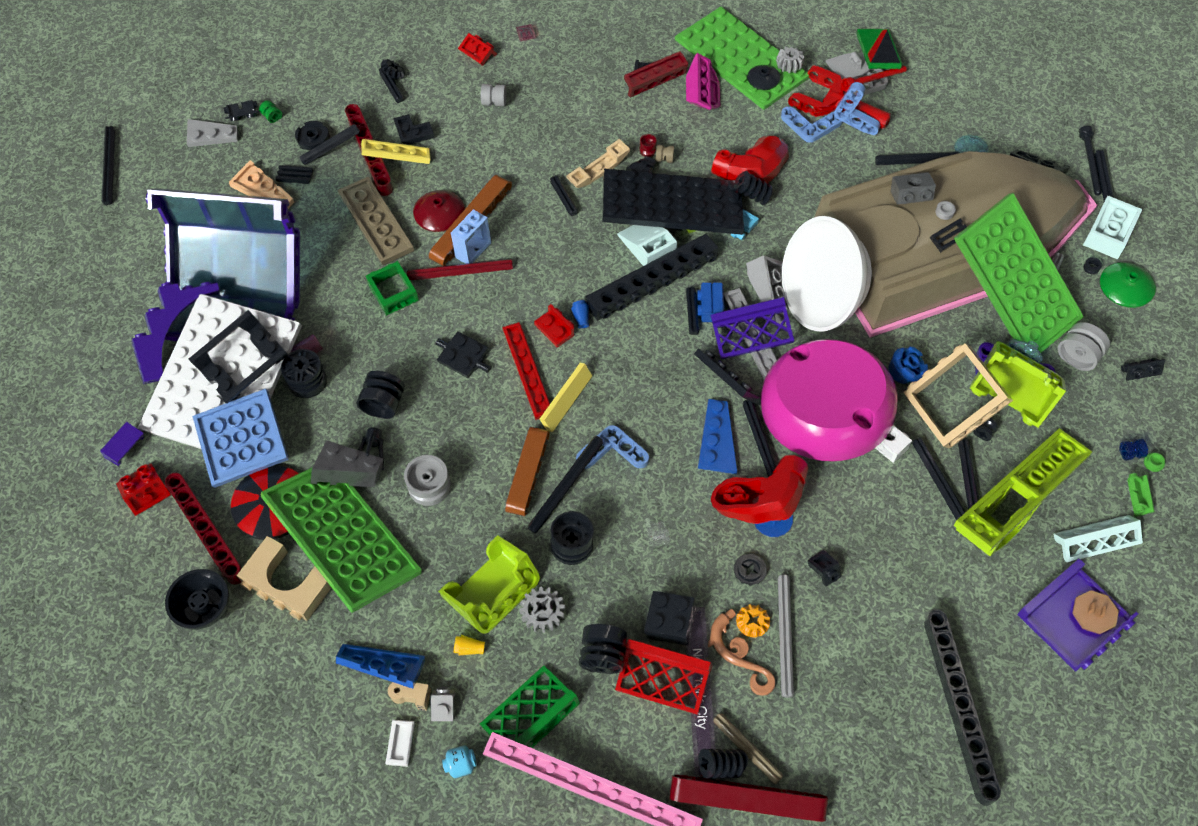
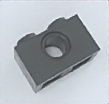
[890,172,936,205]

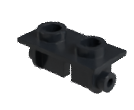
[223,100,260,121]
[1121,358,1165,381]

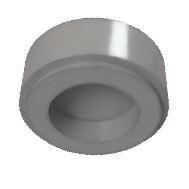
[935,201,956,220]

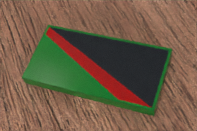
[856,29,902,69]

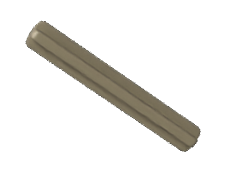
[713,713,783,784]

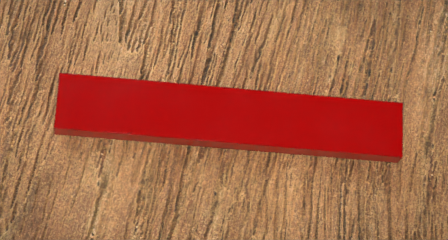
[502,322,550,420]

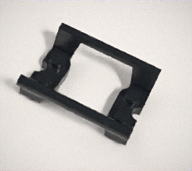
[188,309,289,404]

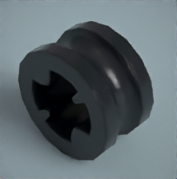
[1083,257,1102,274]

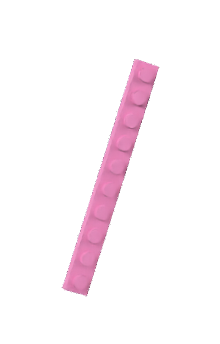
[483,732,703,826]

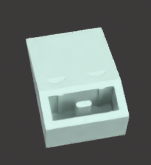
[617,225,677,266]

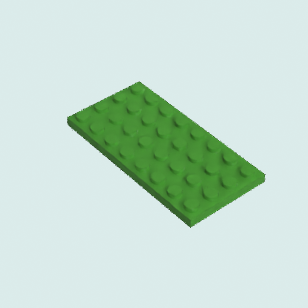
[675,7,809,110]
[954,193,1084,360]
[261,467,422,613]

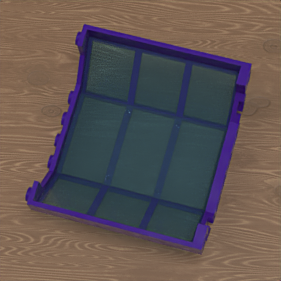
[146,188,300,341]

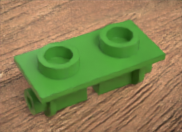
[1127,473,1155,517]

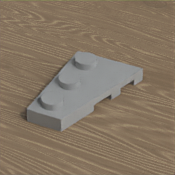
[187,119,238,147]

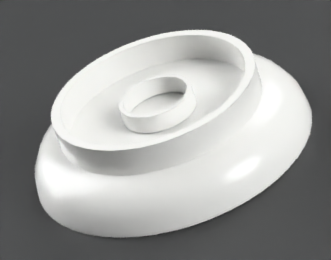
[782,216,872,331]

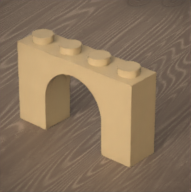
[237,536,332,621]

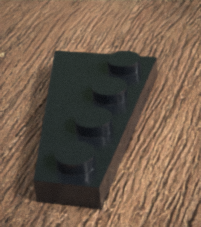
[694,348,761,405]

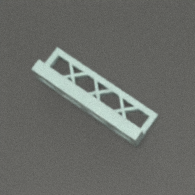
[1054,515,1143,562]

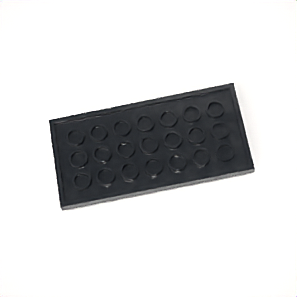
[602,168,744,235]

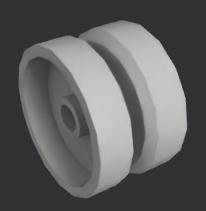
[1058,322,1110,371]
[404,455,451,506]

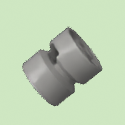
[481,84,507,106]

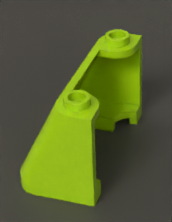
[970,341,1066,428]
[438,535,540,634]

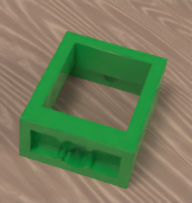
[365,261,419,316]

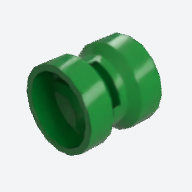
[259,100,282,123]

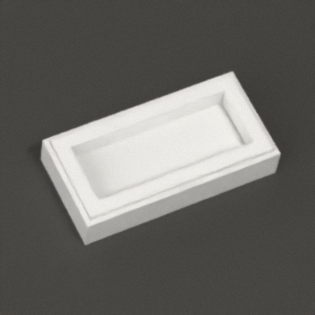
[385,720,415,767]

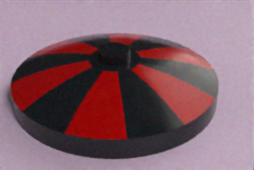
[231,466,299,540]

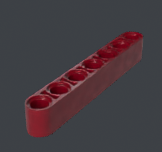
[345,104,393,196]
[165,473,242,585]
[670,774,828,822]

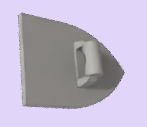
[826,52,871,79]

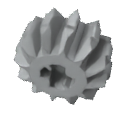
[776,46,804,73]

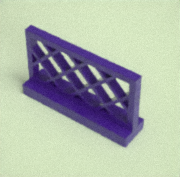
[711,297,794,360]

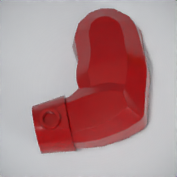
[711,135,789,183]
[711,455,808,524]

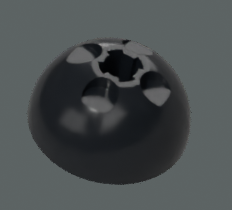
[165,569,229,630]

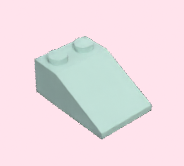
[1083,196,1142,259]

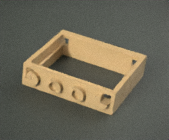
[904,344,1013,448]

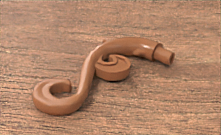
[708,609,775,696]

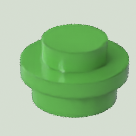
[1144,453,1165,472]

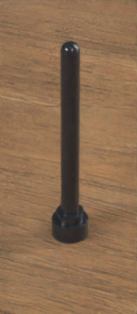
[1078,125,1101,196]

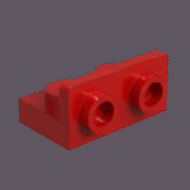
[458,33,497,66]
[534,304,575,348]

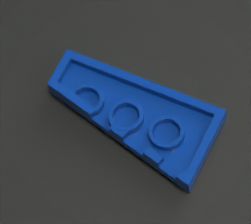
[698,399,737,474]
[336,644,425,689]

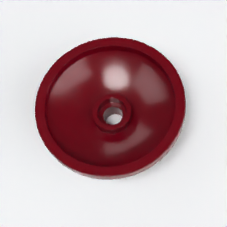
[413,190,465,232]

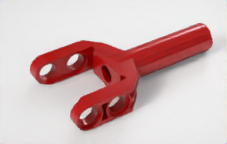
[788,65,891,129]

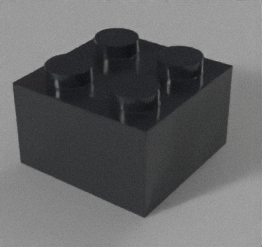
[644,591,697,646]

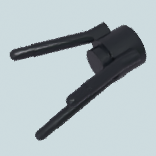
[358,427,384,470]

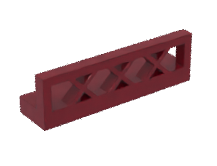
[624,51,689,98]

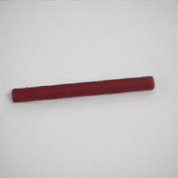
[407,259,513,281]

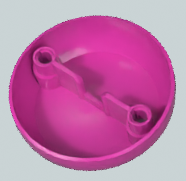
[761,339,898,461]

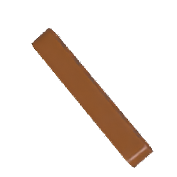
[429,175,512,266]

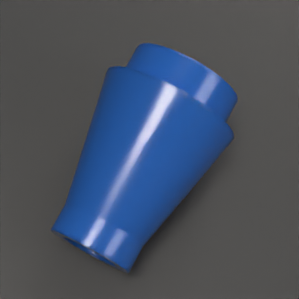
[571,300,589,329]

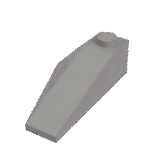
[746,255,787,327]

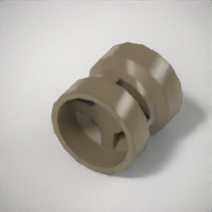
[656,145,674,163]

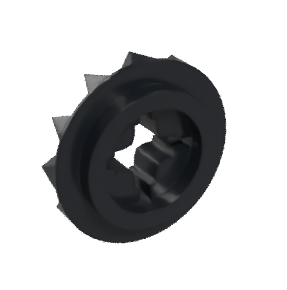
[380,59,405,79]
[733,554,767,586]

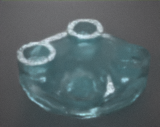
[954,135,988,153]
[1008,339,1043,363]

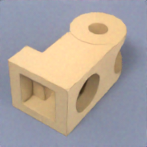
[388,682,431,711]

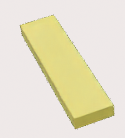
[361,139,430,164]
[540,363,592,432]

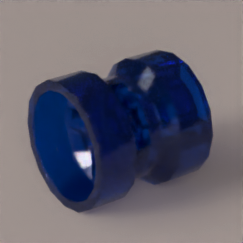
[1119,438,1148,461]

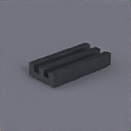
[275,165,313,184]
[930,218,967,253]

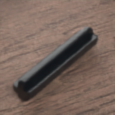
[379,68,404,103]
[550,175,578,216]
[686,287,699,335]

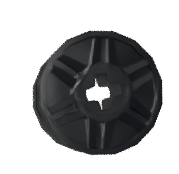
[281,349,327,398]
[356,370,405,419]
[550,511,594,565]
[579,624,627,674]

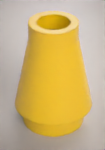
[453,634,485,656]

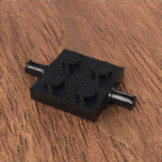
[435,331,491,378]

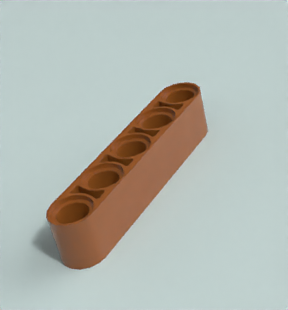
[505,427,550,516]

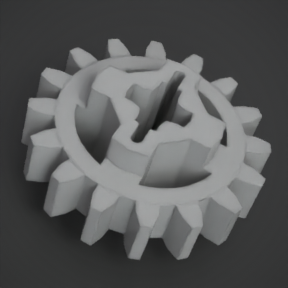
[519,586,565,633]

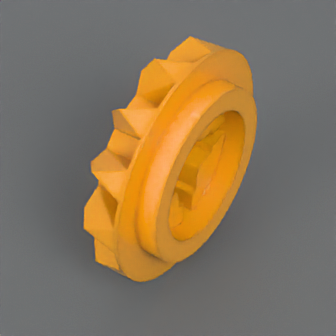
[736,604,770,637]

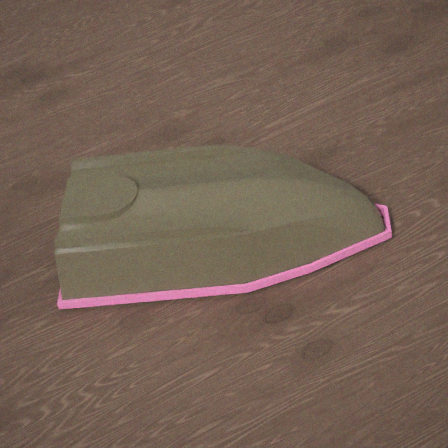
[814,151,1097,338]

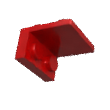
[116,463,171,516]

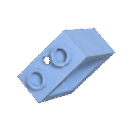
[451,209,491,264]

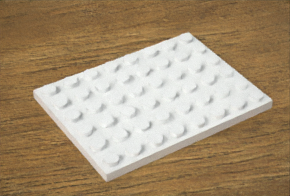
[138,294,302,449]

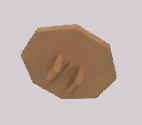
[1072,590,1119,634]

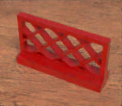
[615,639,713,715]

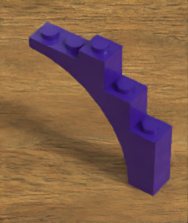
[131,282,219,385]

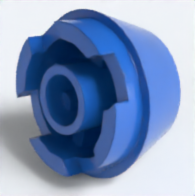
[888,346,928,384]

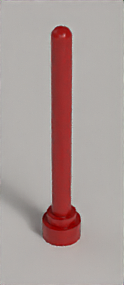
[841,66,907,92]

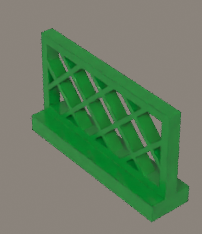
[480,665,580,748]

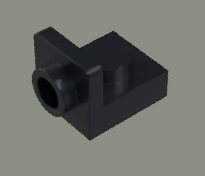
[807,550,842,587]

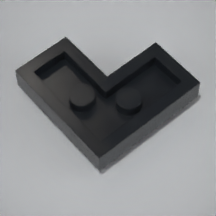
[393,114,435,145]

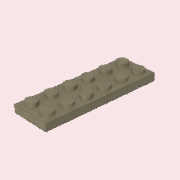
[337,177,414,266]

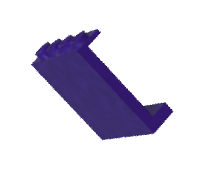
[1017,559,1138,672]

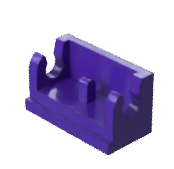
[100,422,144,466]

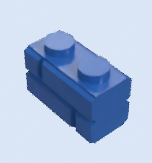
[697,283,724,322]

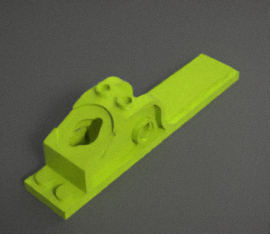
[953,428,1092,556]

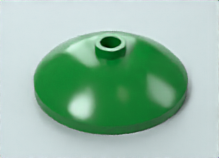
[1100,262,1156,308]

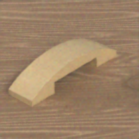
[566,139,630,188]

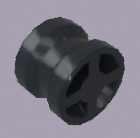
[973,418,999,441]

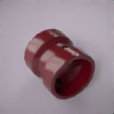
[639,134,657,157]

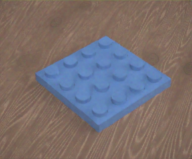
[192,388,289,488]

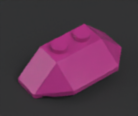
[686,53,720,110]

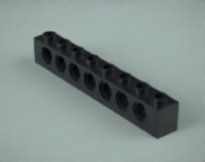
[585,233,718,321]

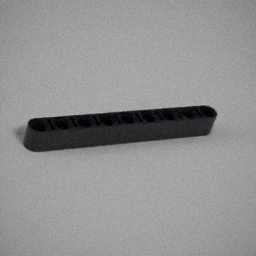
[924,610,1001,806]

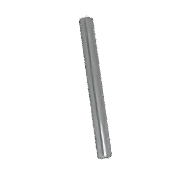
[778,575,794,698]

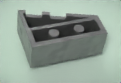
[311,440,383,487]

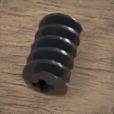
[734,171,773,206]
[698,748,748,779]

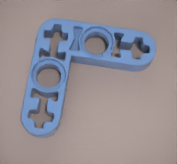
[834,82,880,135]
[781,107,843,143]
[576,425,649,469]

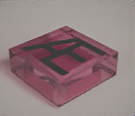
[516,24,535,42]

